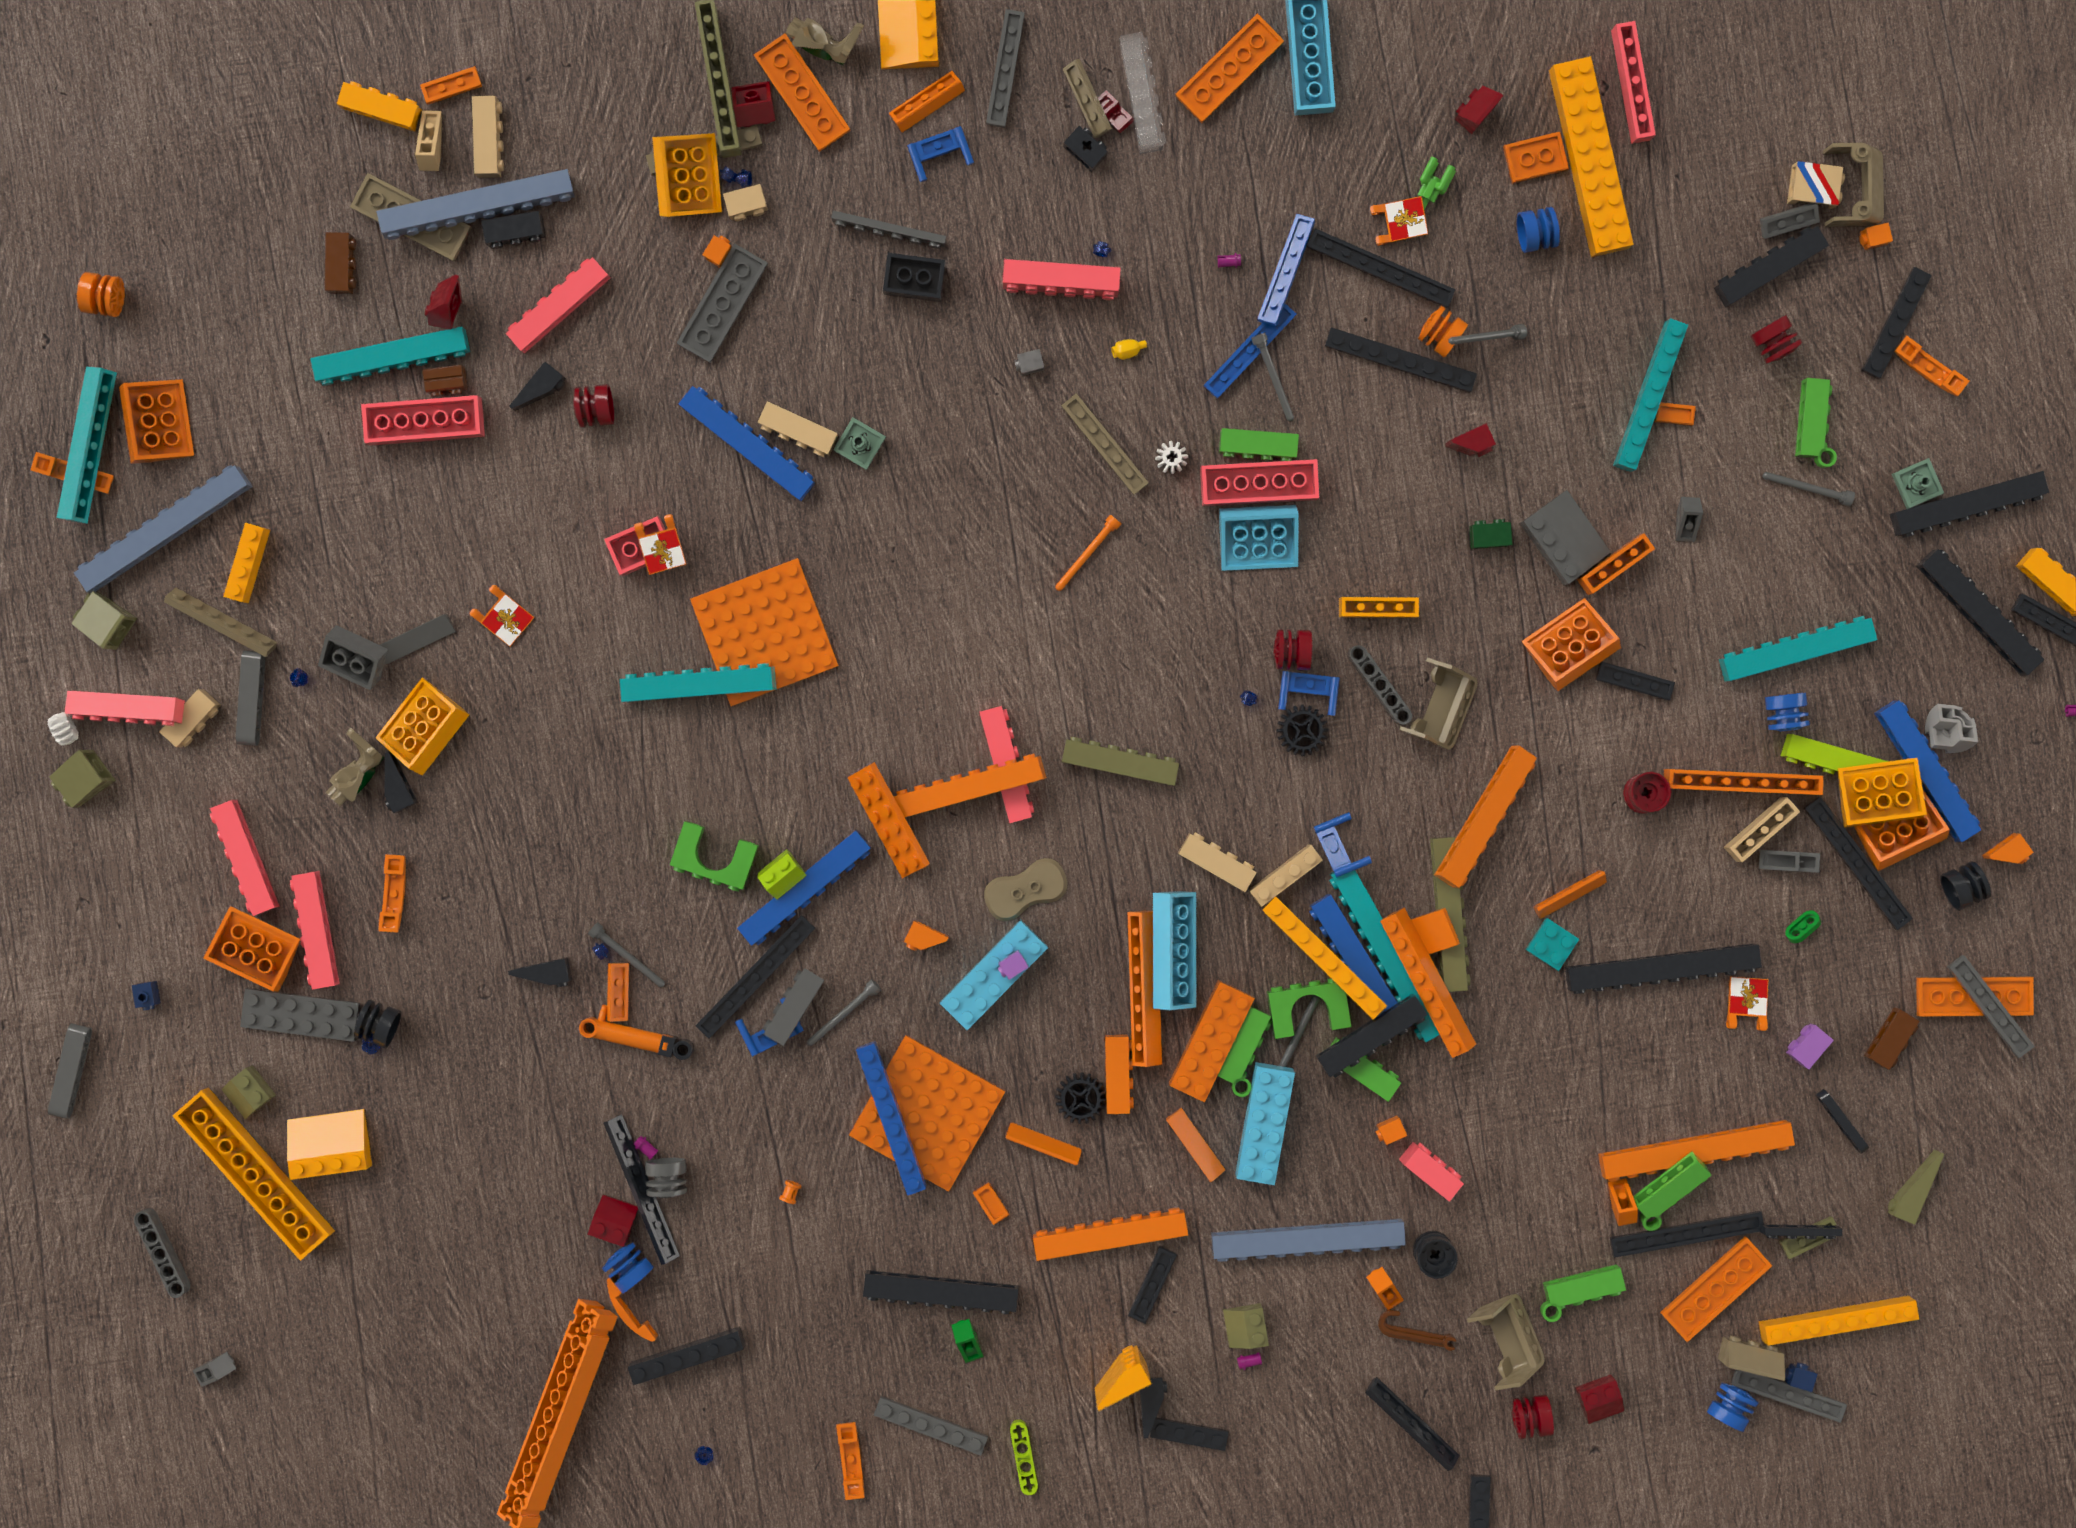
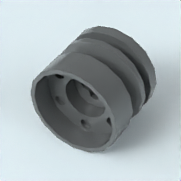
[645,1158,687,1198]

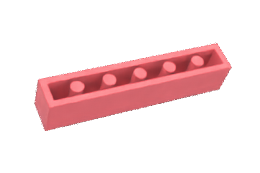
[1611,21,1656,144]
[506,257,611,354]
[65,691,185,726]
[980,706,1034,823]
[210,800,280,916]
[290,871,340,990]

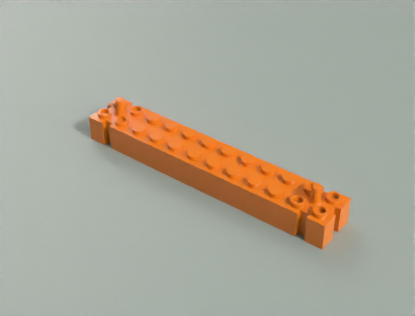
[497,1299,618,1528]

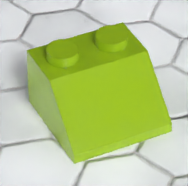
[758,849,807,900]

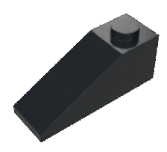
[509,362,566,411]
[385,751,418,813]
[508,957,573,988]
[1140,1377,1167,1439]

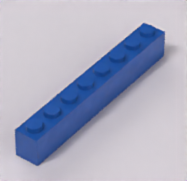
[679,386,815,501]
[1874,700,1981,842]
[737,830,872,946]
[1309,894,1397,1015]
[856,1041,927,1196]

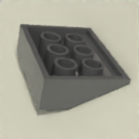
[1520,490,1611,585]

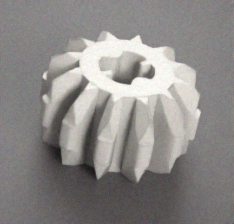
[1155,441,1188,474]
[48,712,79,746]

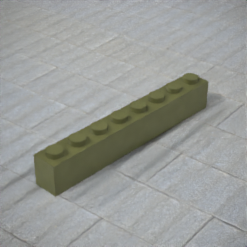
[695,0,742,158]
[1430,837,1470,992]

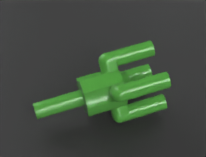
[1417,156,1456,210]

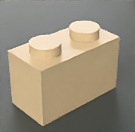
[723,184,768,221]

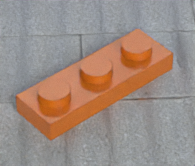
[420,66,482,105]
[607,963,629,1022]

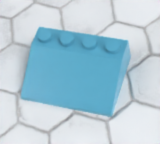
[1219,505,1299,571]

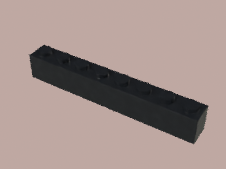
[1889,471,2049,538]
[1916,549,2045,676]
[863,1270,1018,1314]

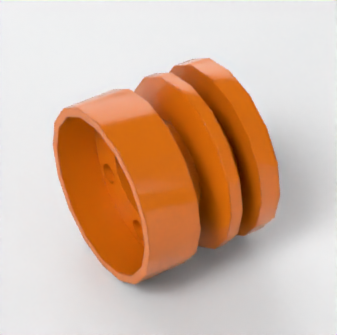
[77,272,125,317]
[1418,305,1468,358]

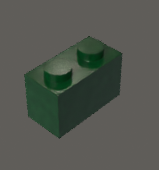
[1469,519,1512,549]

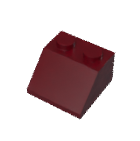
[732,81,775,127]
[1455,86,1504,134]
[425,275,462,330]
[1445,423,1496,457]
[587,1194,638,1247]
[1575,1374,1624,1424]

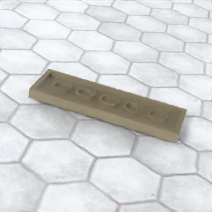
[350,173,472,262]

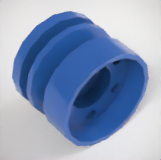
[1517,207,1560,253]
[1765,693,1810,731]
[602,1242,654,1294]
[1707,1382,1759,1432]

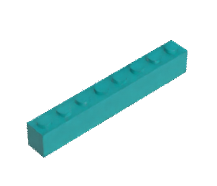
[1613,318,1688,472]
[310,327,470,385]
[57,367,117,524]
[1719,616,1878,681]
[619,663,777,702]

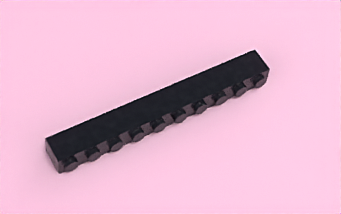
[1565,943,1762,994]

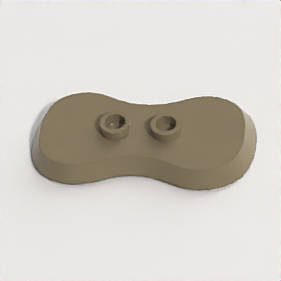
[984,858,1067,921]

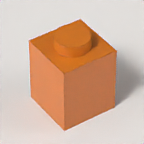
[1859,222,1893,250]
[702,235,732,268]
[1375,1116,1407,1145]

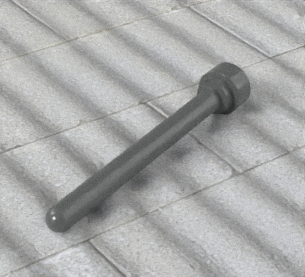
[1449,324,1527,345]
[1251,332,1294,422]
[1763,472,1855,507]
[588,922,665,987]
[807,979,881,1046]
[1277,995,1320,1067]

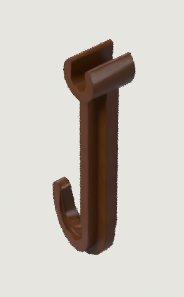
[1378,1310,1456,1351]

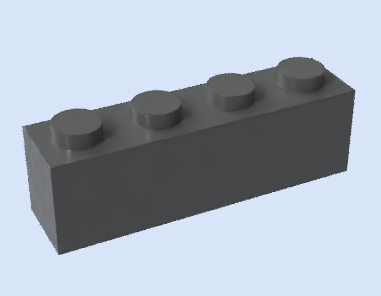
[763,968,824,1047]

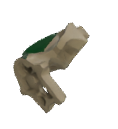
[785,17,864,66]
[326,728,385,806]

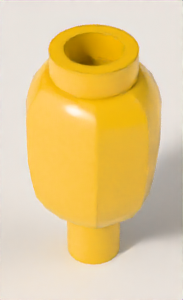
[1111,339,1147,360]

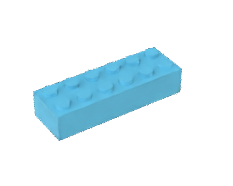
[1285,0,1336,115]
[1153,891,1196,1010]
[940,919,1048,1030]
[1235,1062,1295,1185]

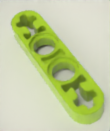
[1010,1420,1038,1495]

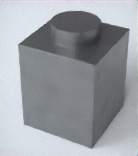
[1014,349,1044,376]

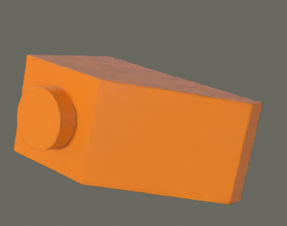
[1982,833,2034,864]
[904,920,949,951]
[1608,1178,1638,1226]
[1366,1267,1404,1310]

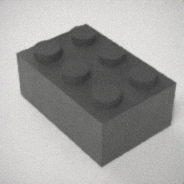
[318,625,389,690]

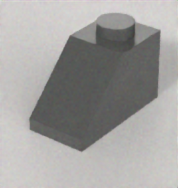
[1675,497,1703,542]
[192,1352,236,1387]

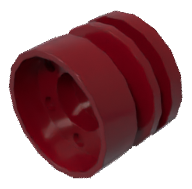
[1750,315,1803,364]
[573,384,615,428]
[1273,630,1312,670]
[1623,772,1671,814]
[1512,1395,1554,1440]

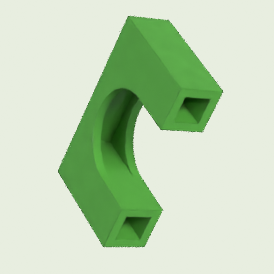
[670,821,759,892]
[1267,978,1351,1039]

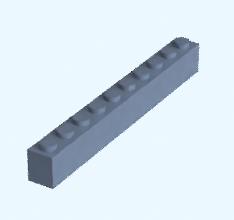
[376,169,575,240]
[74,465,253,593]
[1211,1219,1406,1262]

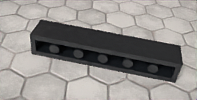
[1714,226,1830,308]
[1316,994,1428,1078]
[628,1326,746,1386]

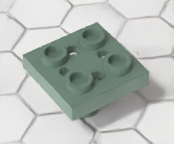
[833,417,886,470]
[1892,458,1944,509]

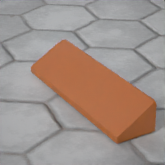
[889,71,965,132]
[1533,870,1607,919]
[1166,1108,1225,1182]
[1006,1123,1081,1165]

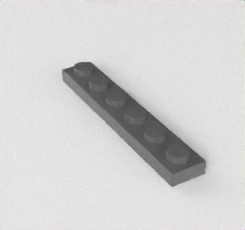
[986,9,1025,128]
[831,210,946,249]
[1947,955,2035,1058]
[1731,1370,1847,1423]
[874,1396,988,1456]

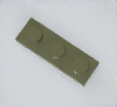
[1779,1216,1837,1259]

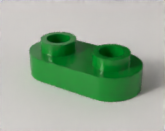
[1785,911,1821,943]

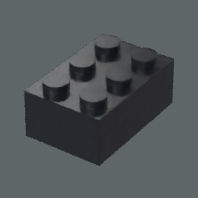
[883,253,946,302]

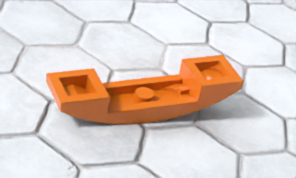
[1894,336,1970,397]
[30,452,114,494]
[378,854,406,933]
[607,1276,658,1342]
[836,1422,865,1500]

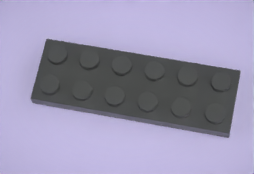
[677,243,768,363]
[240,988,361,1042]

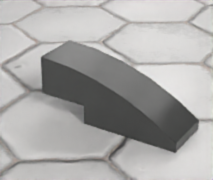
[1759,850,1821,873]

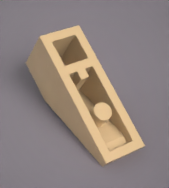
[415,111,442,171]

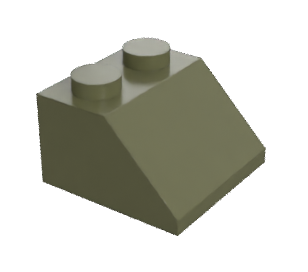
[221,1065,276,1119]
[1223,1303,1269,1349]

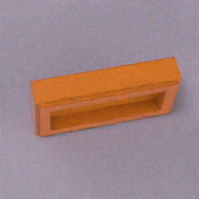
[1654,402,1696,426]
[973,1182,1009,1225]

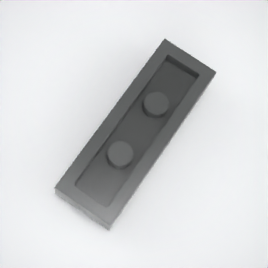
[1760,203,1820,239]

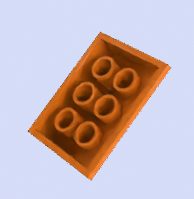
[119,379,194,464]
[1522,598,1621,691]
[1854,790,1950,871]
[203,906,301,992]

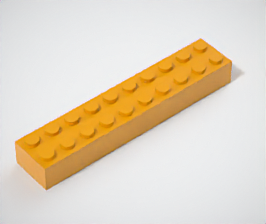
[1549,56,1634,257]
[173,1087,335,1261]

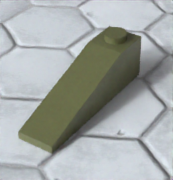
[1888,1150,1945,1225]

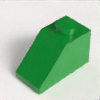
[951,1319,984,1363]

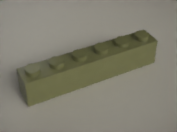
[1061,737,1179,786]

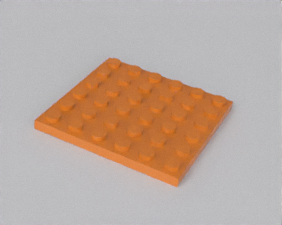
[690,558,839,707]
[849,1035,1005,1192]

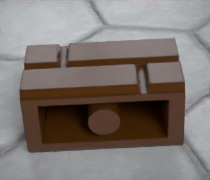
[423,365,467,397]

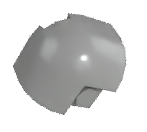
[1925,704,1978,753]

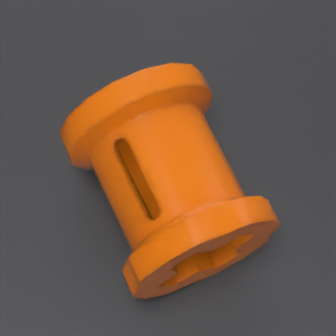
[779,1180,802,1204]

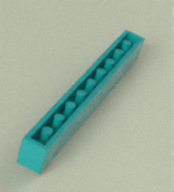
[1329,870,1440,1042]

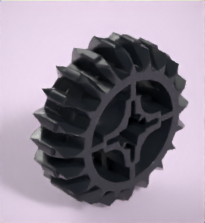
[1276,704,1329,756]
[1055,1072,1107,1124]

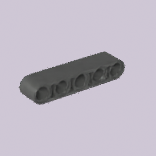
[1348,645,1412,725]
[236,651,265,746]
[48,1023,92,1119]
[134,1208,191,1298]

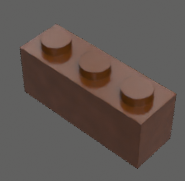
[325,232,356,294]
[1864,1007,1920,1070]

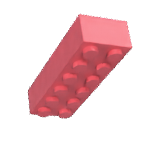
[1003,259,1121,300]
[361,395,485,446]
[1200,459,1319,506]

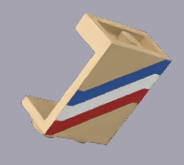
[1787,161,1845,209]

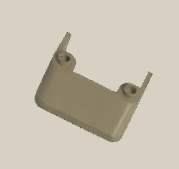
[1823,143,1884,227]
[1400,658,1477,750]
[1467,1294,1544,1390]

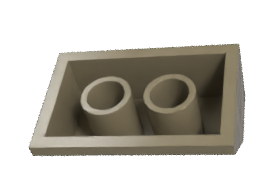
[1718,1335,1785,1381]

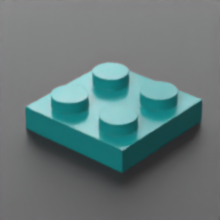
[1525,918,1579,971]

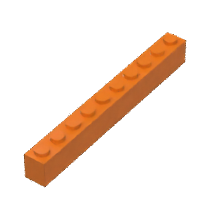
[1598,1120,1795,1181]

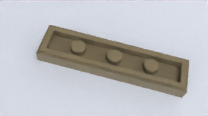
[1063,59,1112,138]

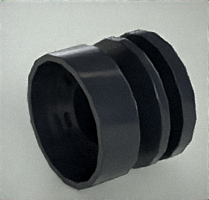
[1940,861,1991,911]
[354,999,402,1049]
[1413,1231,1458,1279]

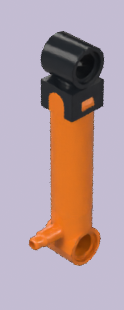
[579,1005,694,1060]

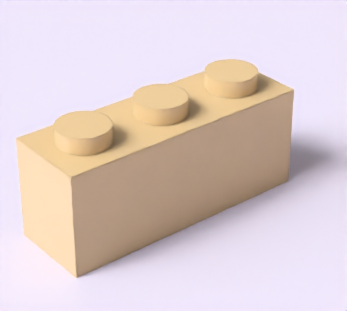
[159,689,221,747]

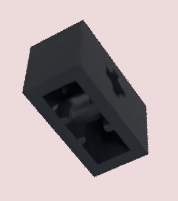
[1063,126,1108,172]

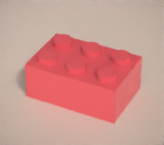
[604,516,665,576]
[1399,1142,1464,1202]

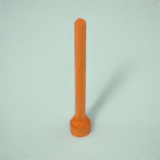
[1055,515,1122,591]

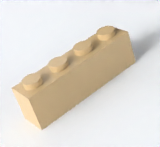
[472,96,504,178]
[758,401,839,457]
[1724,797,1800,862]
[1178,832,1257,892]
[1248,844,1323,907]

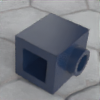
[131,981,161,1011]
[1785,1362,1818,1392]

